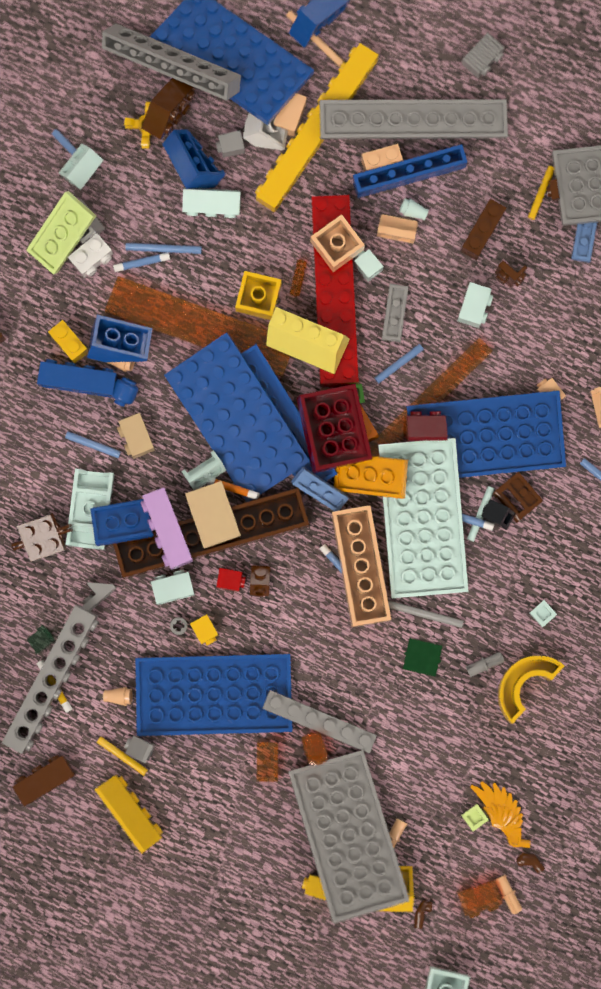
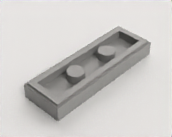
[382,284,408,343]

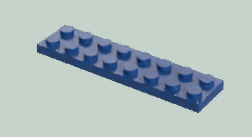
[242,344,337,494]

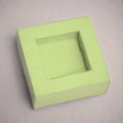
[461,804,488,831]

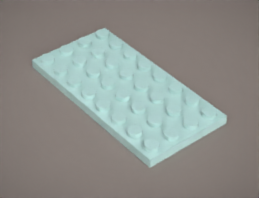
[378,438,468,598]

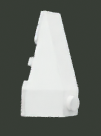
[243,113,287,150]

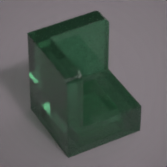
[27,625,56,655]

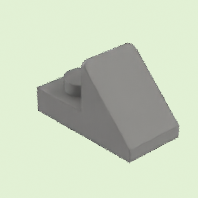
[82,582,117,611]

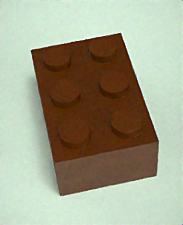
[142,78,196,140]

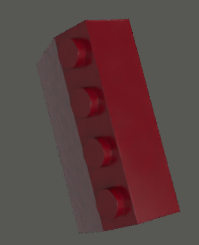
[297,384,372,473]

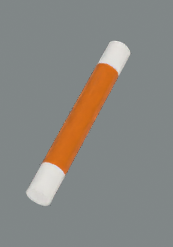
[206,478,259,500]

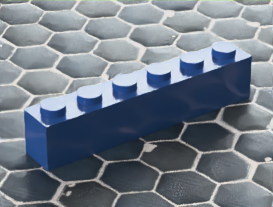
[352,144,467,198]

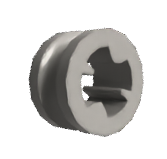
[170,617,188,635]

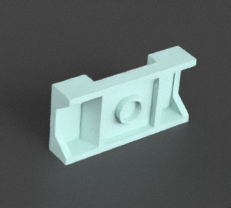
[66,469,115,550]

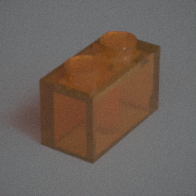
[456,880,503,918]

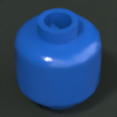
[112,377,139,407]

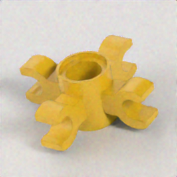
[124,101,152,149]

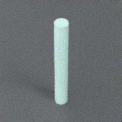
[467,486,495,542]

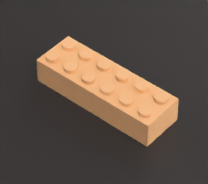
[331,505,391,627]

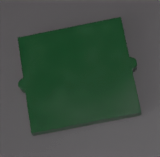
[403,638,442,677]

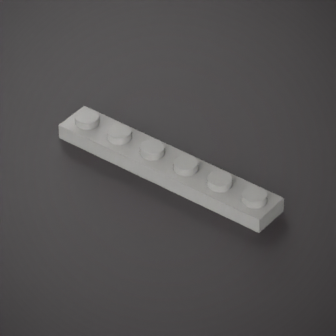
[262,690,377,753]

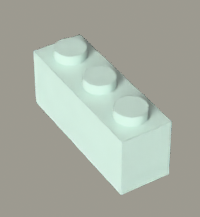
[182,187,241,218]

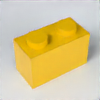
[48,320,88,364]

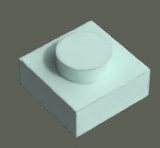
[529,600,557,627]

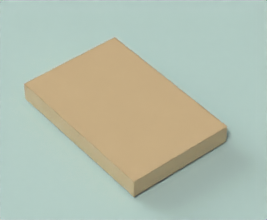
[185,481,241,549]

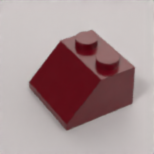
[406,411,448,441]

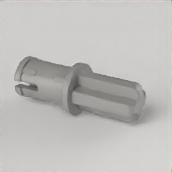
[466,652,504,678]

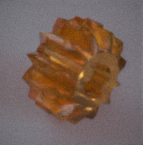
[301,732,328,766]

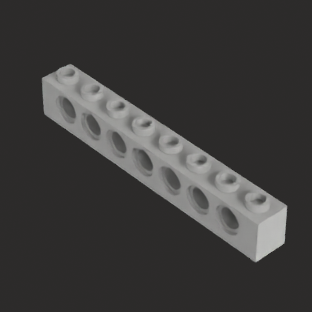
[102,23,241,101]
[2,605,99,754]

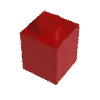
[216,568,246,592]

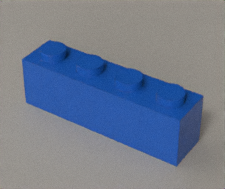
[37,359,118,398]

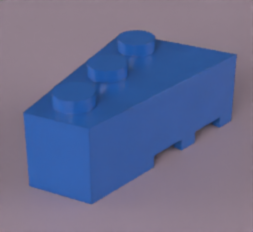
[289,0,350,48]
[162,129,226,189]

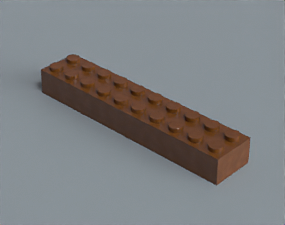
[113,488,309,580]

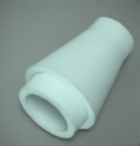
[399,198,429,220]

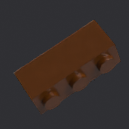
[460,199,506,261]
[12,754,76,807]

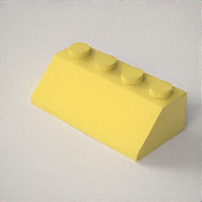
[266,307,350,374]

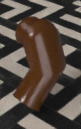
[516,853,545,874]
[414,900,432,929]

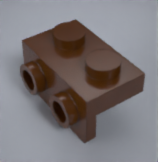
[495,260,528,289]

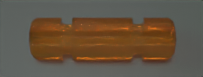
[290,259,307,297]

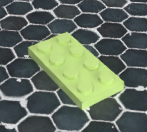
[26,191,96,275]

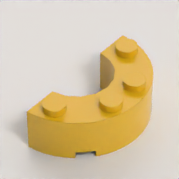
[498,656,565,724]

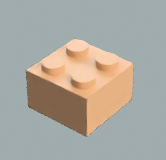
[310,215,365,272]

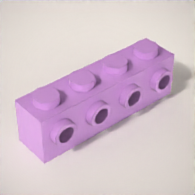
[141,488,193,570]

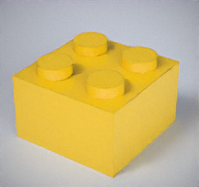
[235,271,282,320]

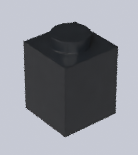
[481,499,516,530]

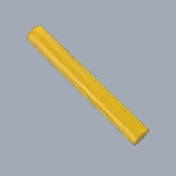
[528,166,554,220]
[96,737,148,776]

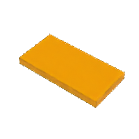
[334,456,408,499]

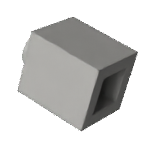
[216,130,245,158]

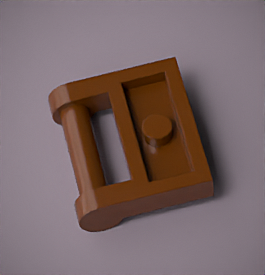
[492,472,543,523]

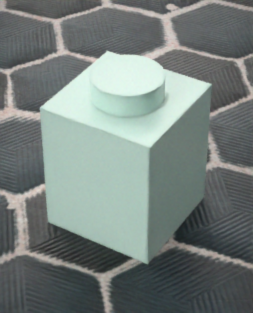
[354,249,383,282]

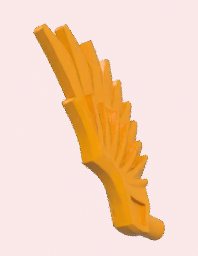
[470,781,530,848]

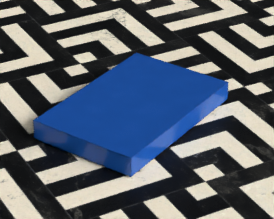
[90,499,154,547]

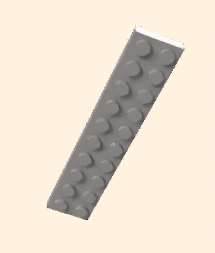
[319,99,508,139]

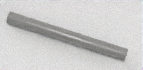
[388,601,464,628]

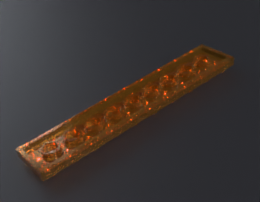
[105,276,291,377]

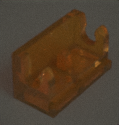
[257,742,278,782]

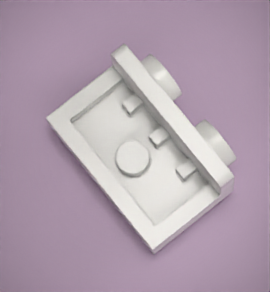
[68,233,113,278]

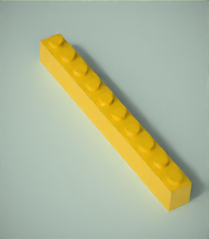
[255,43,379,213]

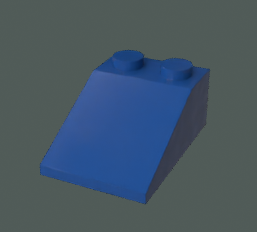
[87,315,153,362]

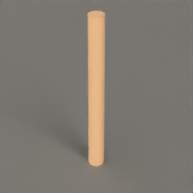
[286,10,344,67]

